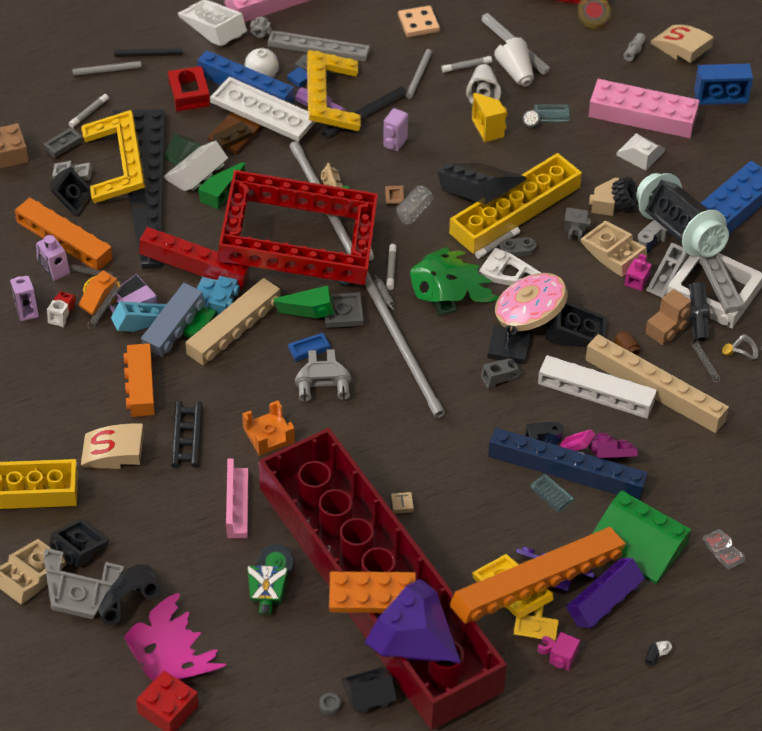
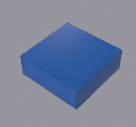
[287,67,307,88]

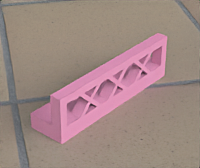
[226,459,248,538]

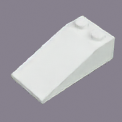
[178,0,247,46]

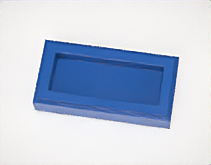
[288,333,330,362]

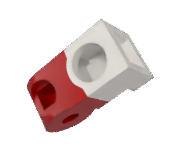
[47,291,76,327]

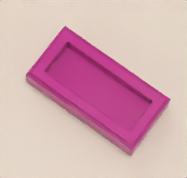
[560,430,595,451]

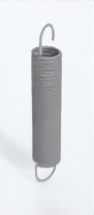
[374,275,394,310]

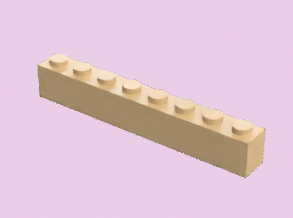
[586,334,729,433]

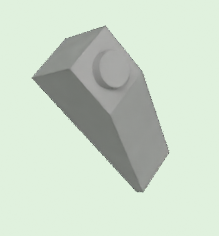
[646,243,690,298]

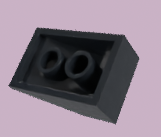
[545,301,606,347]

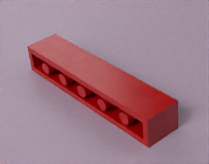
[139,227,250,290]

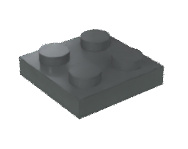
[325,292,363,328]

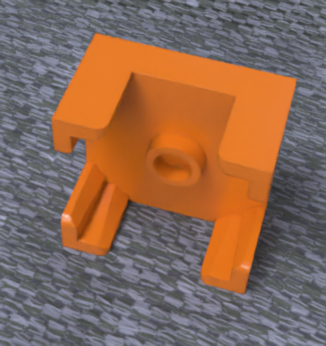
[242,400,295,456]

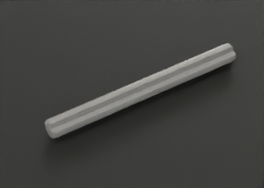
[482,13,550,75]

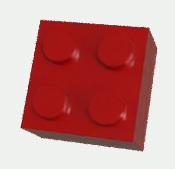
[136,670,199,731]

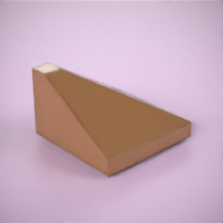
[385,186,404,204]

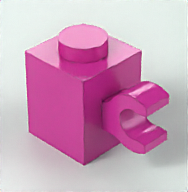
[624,254,652,292]
[538,632,580,671]

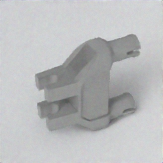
[295,349,351,401]

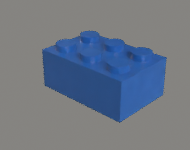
[694,64,753,105]

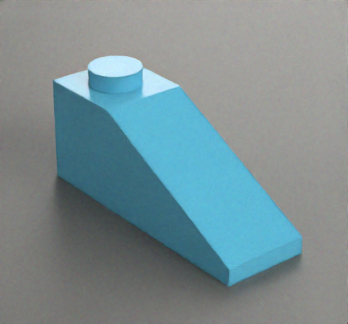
[111,301,167,332]

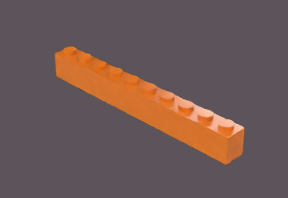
[450,527,625,624]

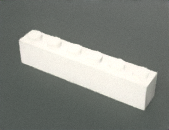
[538,356,657,419]

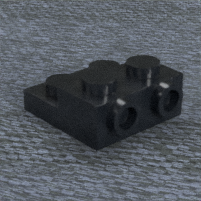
[49,518,109,568]

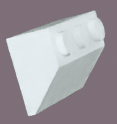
[164,141,228,191]

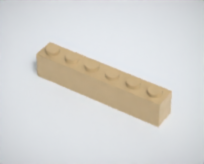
[186,278,280,366]

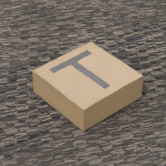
[391,492,413,514]

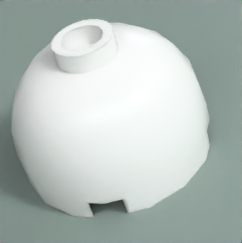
[245,48,279,78]

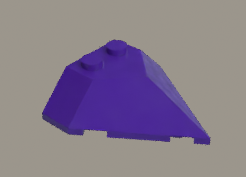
[365,579,460,663]

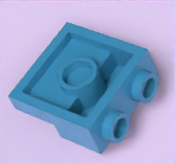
[197,276,240,315]

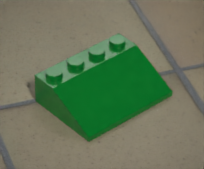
[592,490,691,584]

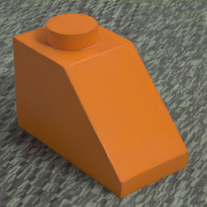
[79,270,118,316]

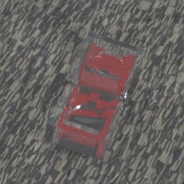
[703,529,745,570]

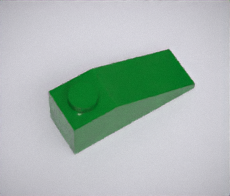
[198,162,246,209]
[274,285,335,318]

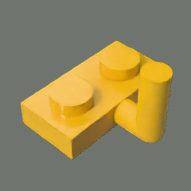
[514,606,558,641]

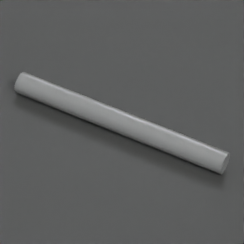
[406,49,432,99]
[73,61,141,76]

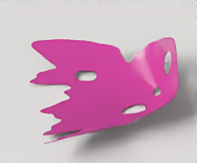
[124,593,227,680]

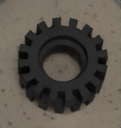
[611,177,638,212]

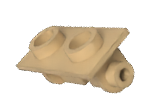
[321,163,343,188]

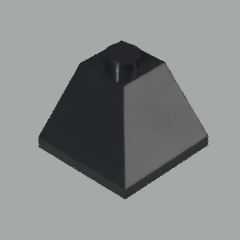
[50,167,91,216]

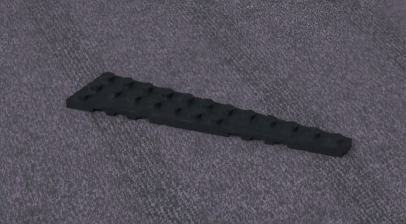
[112,109,165,269]

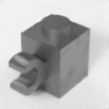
[563,208,591,241]

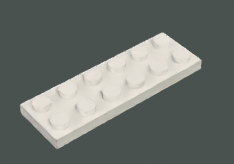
[210,77,315,142]

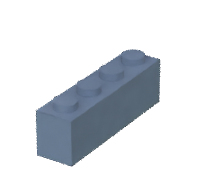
[141,283,205,358]

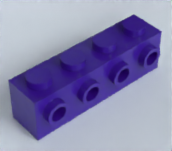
[566,558,645,628]

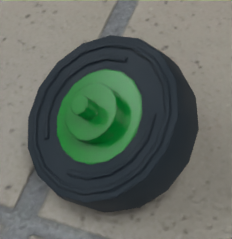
[258,544,295,576]

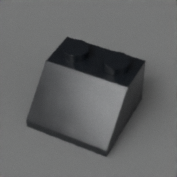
[341,667,397,713]

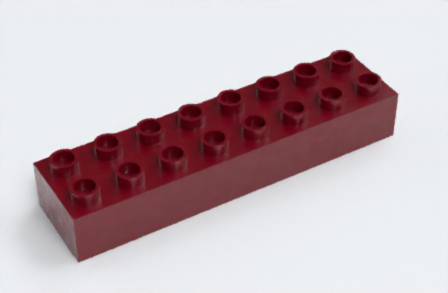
[259,428,507,731]

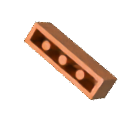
[124,343,155,417]

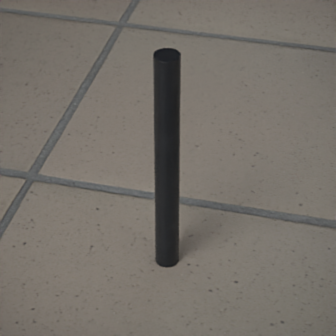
[114,48,183,56]

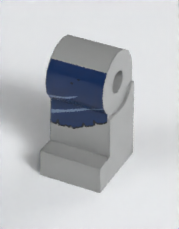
[637,220,669,252]

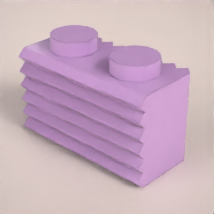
[383,108,408,151]

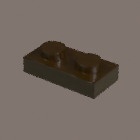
[213,121,252,150]

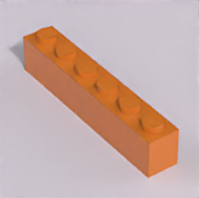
[15,198,113,271]

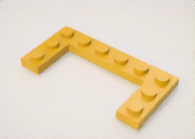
[307,50,361,131]
[82,110,145,203]

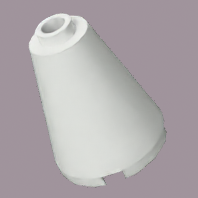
[494,38,534,86]
[466,64,501,104]

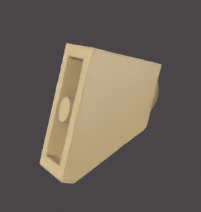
[589,178,619,216]

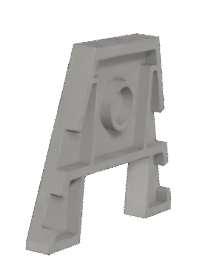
[43,548,124,619]

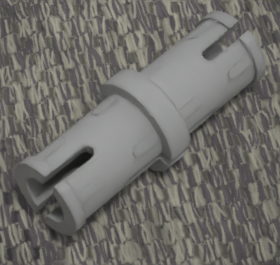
[623,33,646,61]

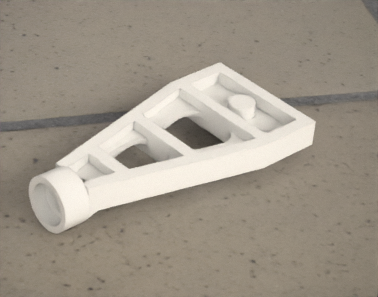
[478,248,541,285]

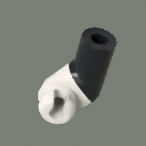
[644,641,672,666]

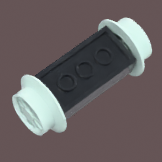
[636,173,729,257]

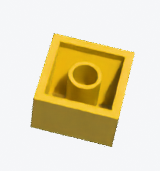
[472,93,507,142]

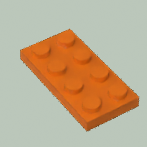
[329,572,415,613]

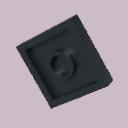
[487,325,531,364]

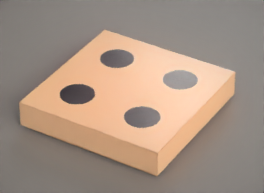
[398,6,439,37]

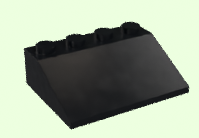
[437,163,527,204]

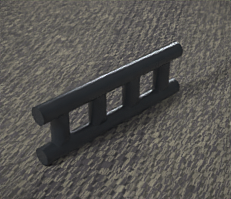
[171,401,202,468]

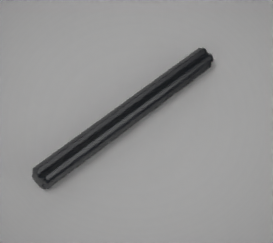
[322,86,407,138]

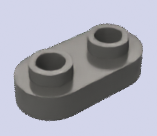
[500,237,536,257]

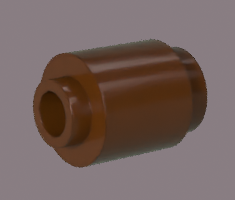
[614,331,641,356]

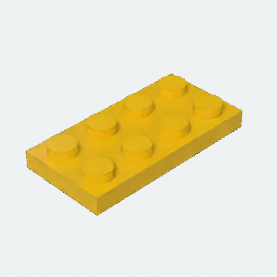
[472,554,554,619]

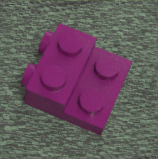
[588,433,638,458]

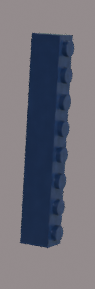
[488,427,648,500]

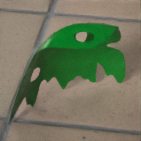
[410,247,499,302]

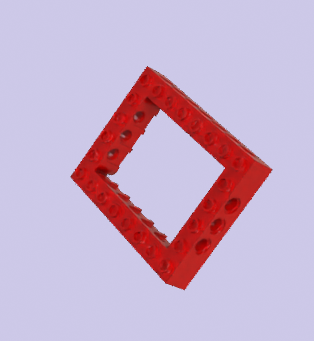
[217,170,378,285]

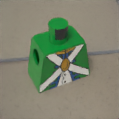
[248,566,289,615]

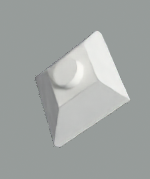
[617,134,665,171]

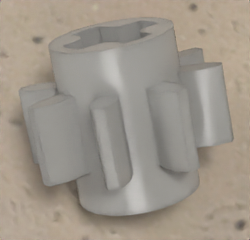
[250,17,271,38]

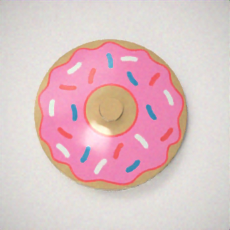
[495,273,568,331]

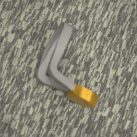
[722,334,758,360]

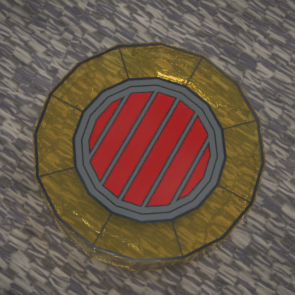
[577,0,611,28]

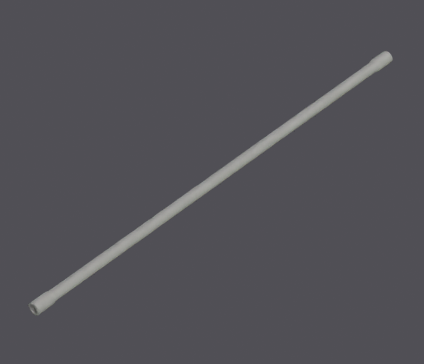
[290,141,445,418]

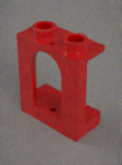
[168,66,210,112]

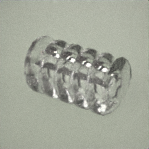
[396,186,434,224]

